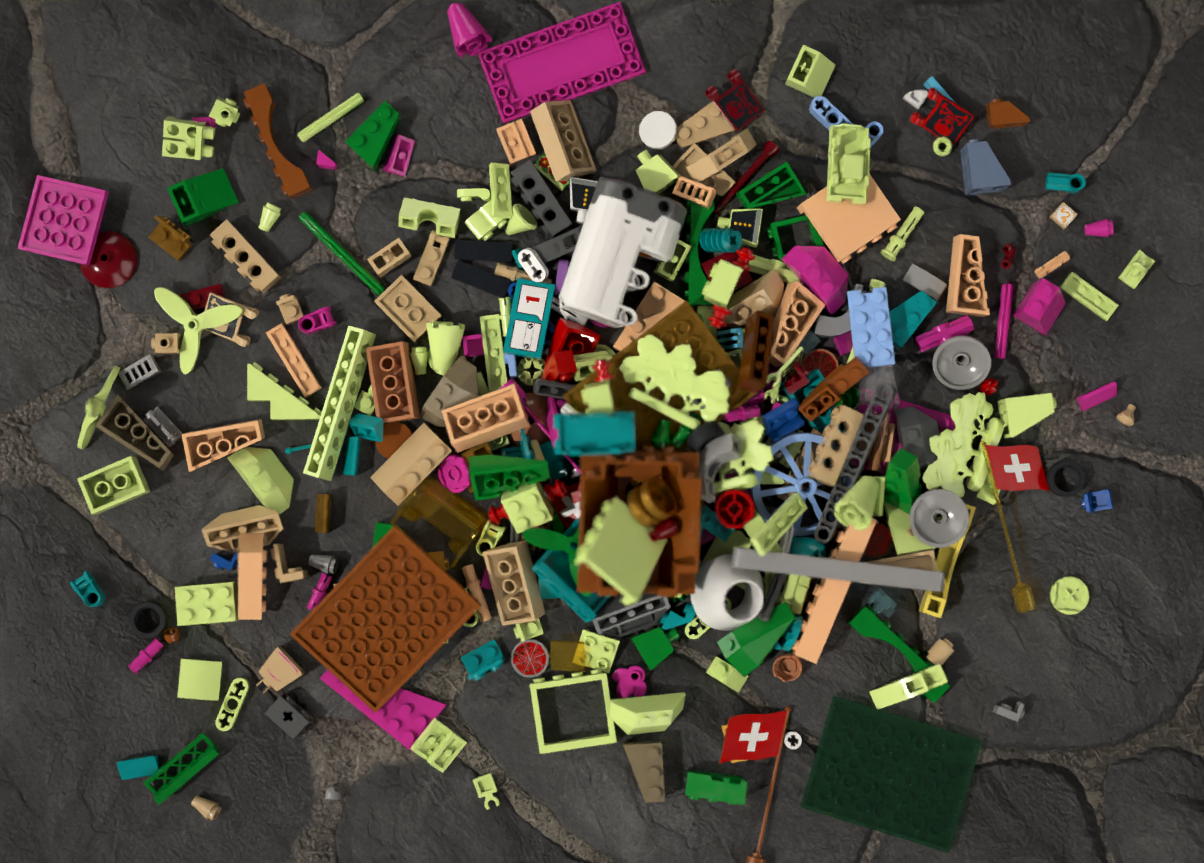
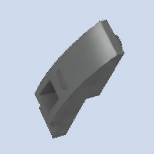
[524,225,583,263]

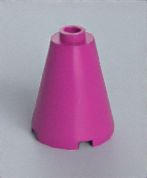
[447,2,492,58]

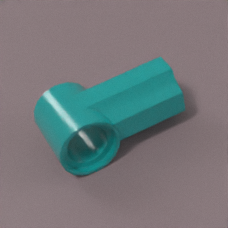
[1045,173,1086,194]

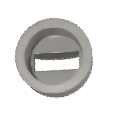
[325,786,341,800]

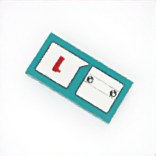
[503,278,555,360]

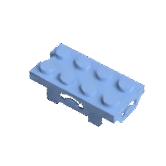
[847,287,895,368]

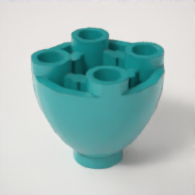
[789,535,827,558]

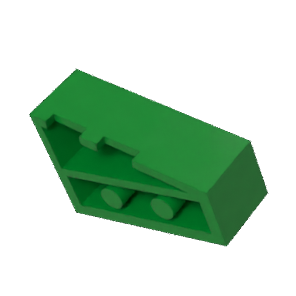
[345,101,401,171]
[735,162,806,209]
[884,448,923,515]
[684,770,747,805]

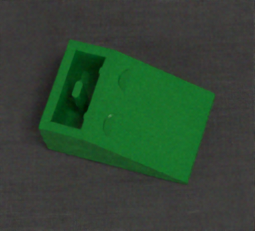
[167,168,239,226]

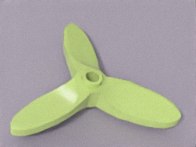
[154,287,243,374]
[77,366,120,450]

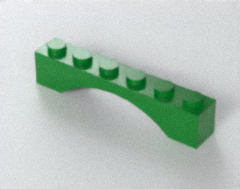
[684,190,714,307]
[847,606,950,703]

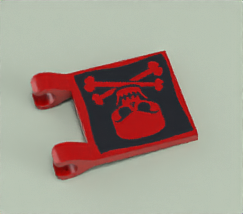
[910,87,975,146]

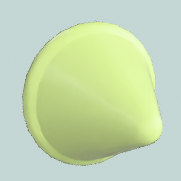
[506,204,537,235]

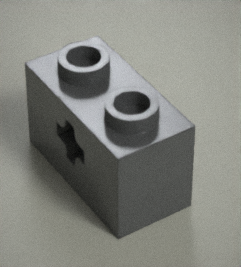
[265,694,311,739]

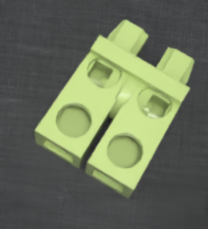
[162,116,215,160]

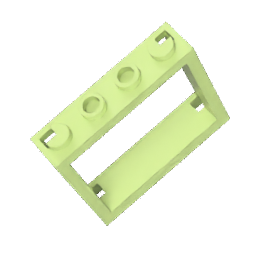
[530,669,617,754]

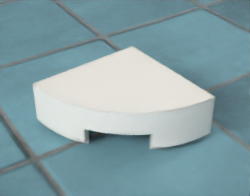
[903,90,928,109]

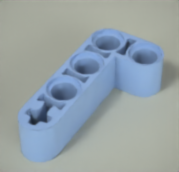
[809,96,883,149]

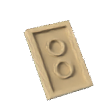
[374,275,442,343]

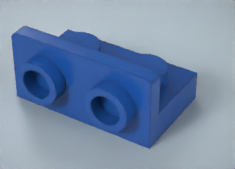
[763,398,804,442]

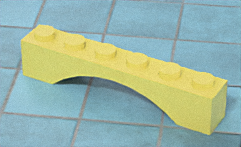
[919,504,976,618]

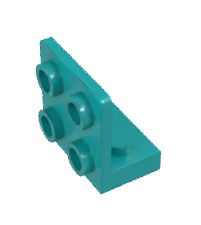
[460,639,505,681]

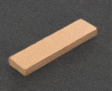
[266,323,322,398]

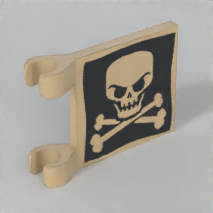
[204,292,259,347]

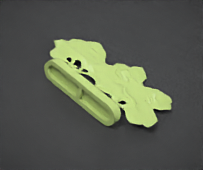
[619,335,730,430]
[923,392,1005,498]
[683,420,773,501]

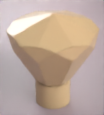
[1116,404,1136,426]

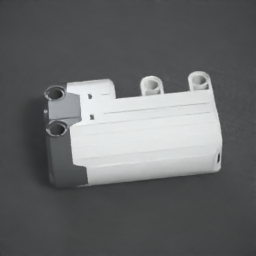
[559,177,687,328]

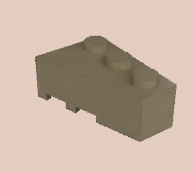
[623,740,665,803]

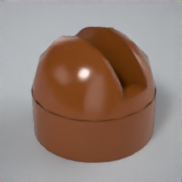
[163,627,180,644]

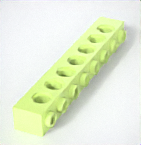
[303,326,376,481]

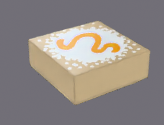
[1050,202,1078,229]

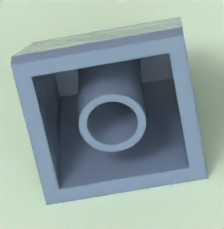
[960,139,1011,195]

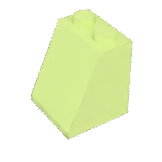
[998,393,1056,439]

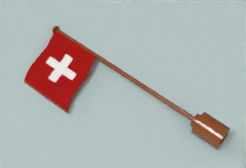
[719,707,792,863]

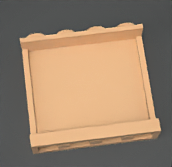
[797,174,901,264]

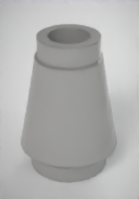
[308,554,339,575]

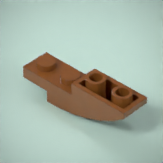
[798,356,870,422]

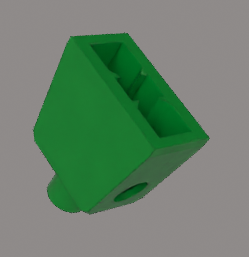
[631,626,680,670]

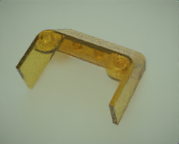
[390,477,487,568]

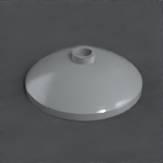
[932,336,991,390]
[910,489,969,548]

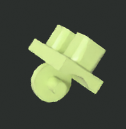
[1118,250,1155,289]

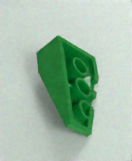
[717,602,796,677]

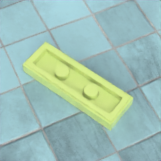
[489,162,513,218]
[1060,272,1119,321]

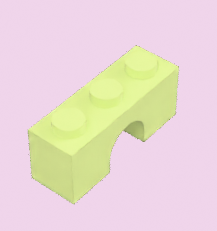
[398,197,460,238]

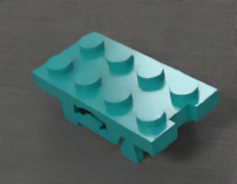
[553,411,635,455]

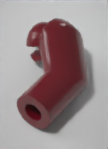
[1001,243,1016,269]

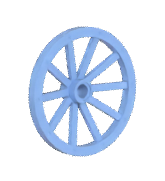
[751,432,852,536]

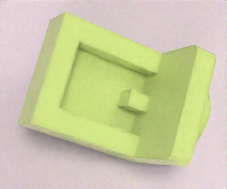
[977,470,1000,505]

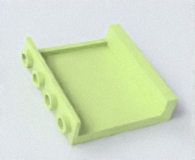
[574,497,667,605]

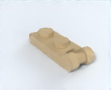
[413,230,450,287]

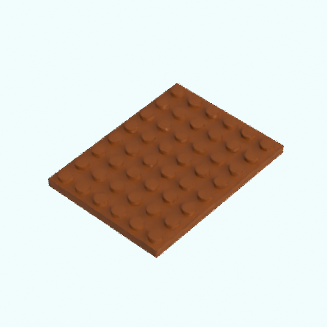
[290,524,482,713]

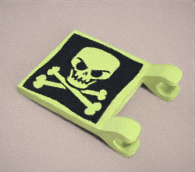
[764,346,803,404]

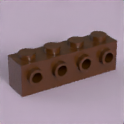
[738,310,774,393]

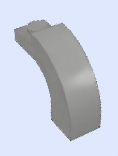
[813,284,866,338]
[699,434,741,503]

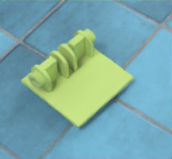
[573,629,620,673]

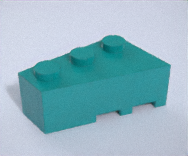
[889,291,937,349]

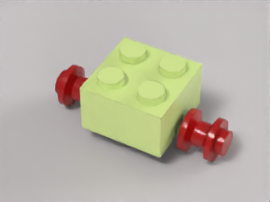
[702,248,755,329]
[581,359,614,413]
[488,479,568,534]

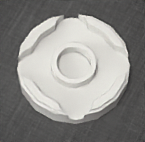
[639,111,677,149]

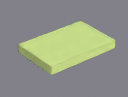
[883,501,936,556]

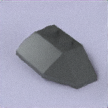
[893,406,939,483]
[593,593,670,638]

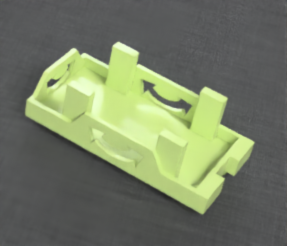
[826,124,870,205]

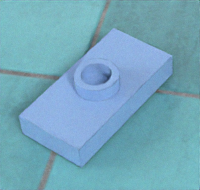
[504,338,518,378]

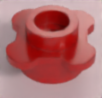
[978,378,998,396]

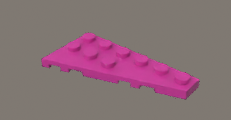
[320,669,447,750]

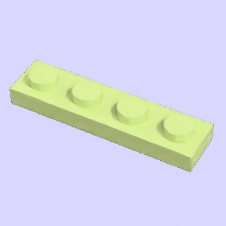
[480,314,507,393]
[750,493,807,555]

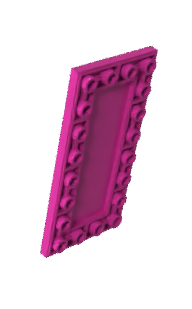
[478,2,646,124]

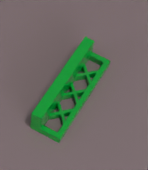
[144,732,219,805]

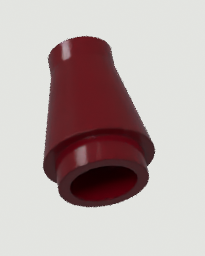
[649,518,679,542]

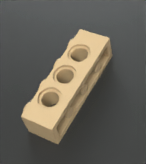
[210,219,281,293]
[808,405,864,486]

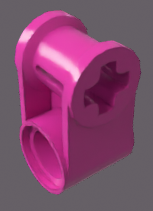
[298,306,337,335]

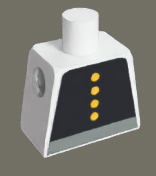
[570,177,598,224]

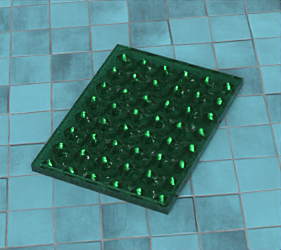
[800,695,982,853]

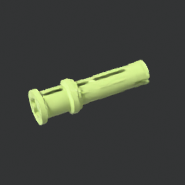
[881,207,925,261]

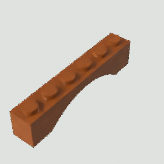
[243,83,313,199]

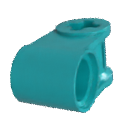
[70,570,106,607]

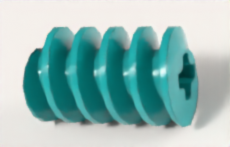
[699,228,742,253]

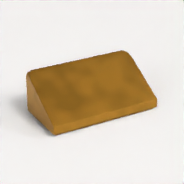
[315,494,331,533]

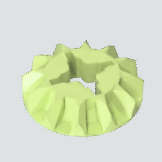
[517,357,546,386]

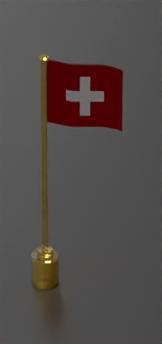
[979,441,1049,613]

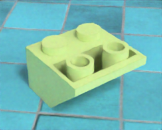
[785,45,835,98]

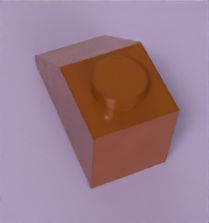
[986,99,1030,129]

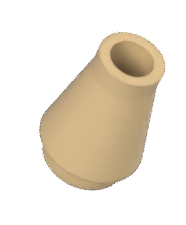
[191,795,221,821]

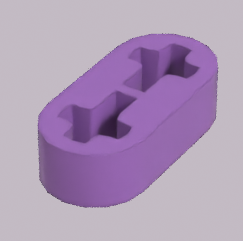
[555,259,569,295]

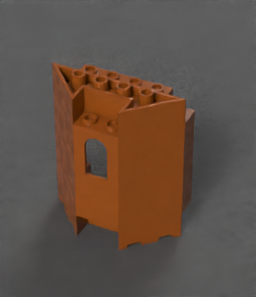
[577,447,701,597]

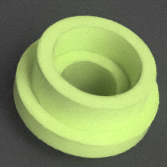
[933,137,952,156]

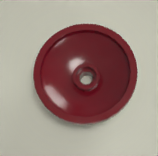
[80,231,137,289]

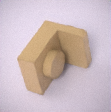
[276,294,304,325]

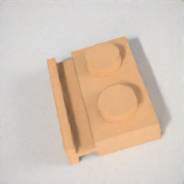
[496,118,536,165]

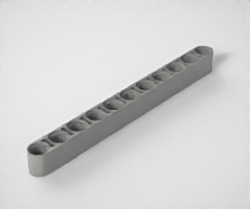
[731,548,945,592]

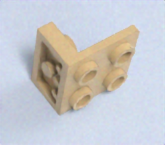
[271,544,309,583]

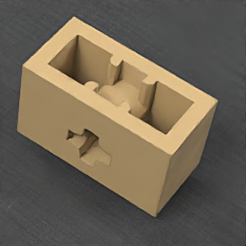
[367,238,412,278]

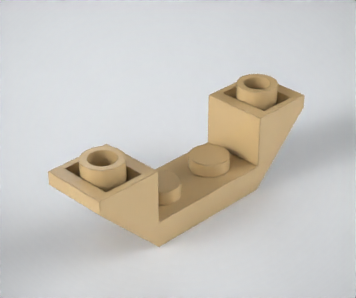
[686,128,757,182]

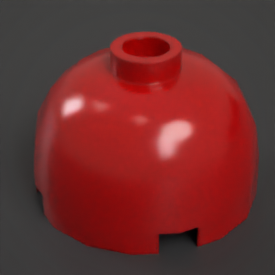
[715,489,754,529]

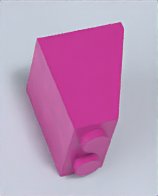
[1013,278,1066,336]

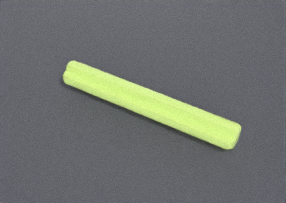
[297,93,364,142]

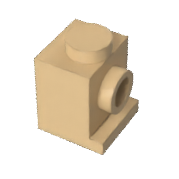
[151,333,182,354]

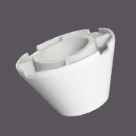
[690,554,764,631]

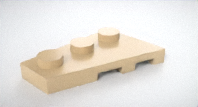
[675,101,735,149]
[672,143,736,196]

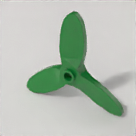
[522,527,592,597]

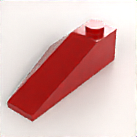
[540,318,601,397]

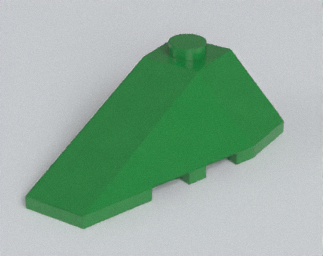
[469,454,550,500]

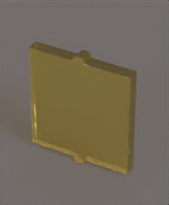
[549,640,587,672]

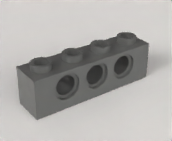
[510,160,572,238]

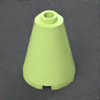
[427,321,465,374]
[834,476,879,530]

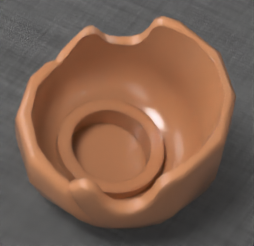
[772,653,803,682]

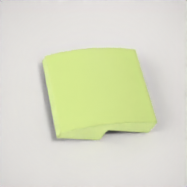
[177,658,222,701]
[411,717,467,773]

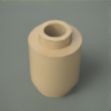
[926,638,954,665]

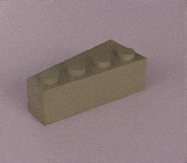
[95,394,174,471]

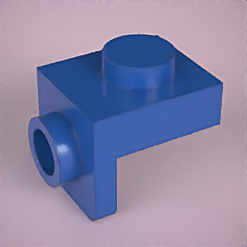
[1082,489,1114,513]
[210,552,238,571]

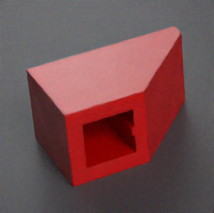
[549,350,577,383]

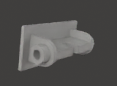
[143,406,183,447]

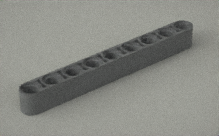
[814,383,896,543]

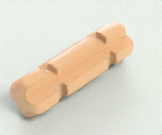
[1034,251,1070,279]

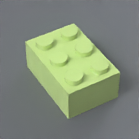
[77,456,151,515]
[175,582,238,626]

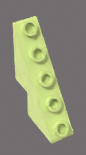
[247,362,322,420]

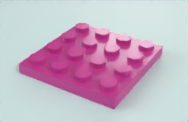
[18,175,109,266]

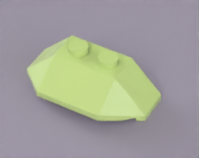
[227,447,294,515]
[608,692,686,735]

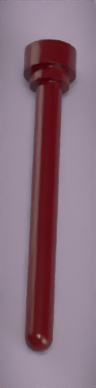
[713,140,780,214]

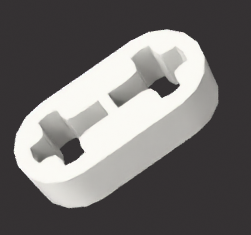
[518,248,548,282]

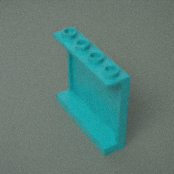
[531,518,610,623]

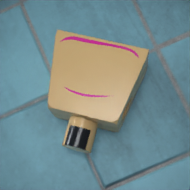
[256,646,305,693]

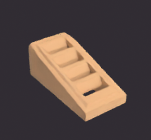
[672,175,717,209]

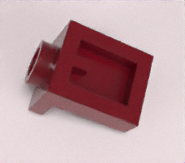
[784,361,810,395]

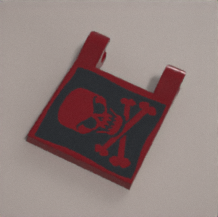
[705,69,765,132]

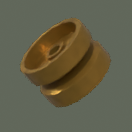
[627,477,677,528]

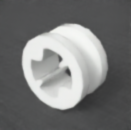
[784,731,802,749]

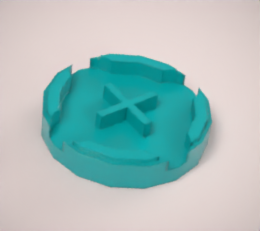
[781,614,803,652]

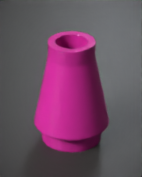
[1084,218,1113,237]

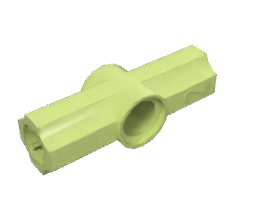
[748,254,803,284]

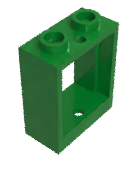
[767,215,824,262]

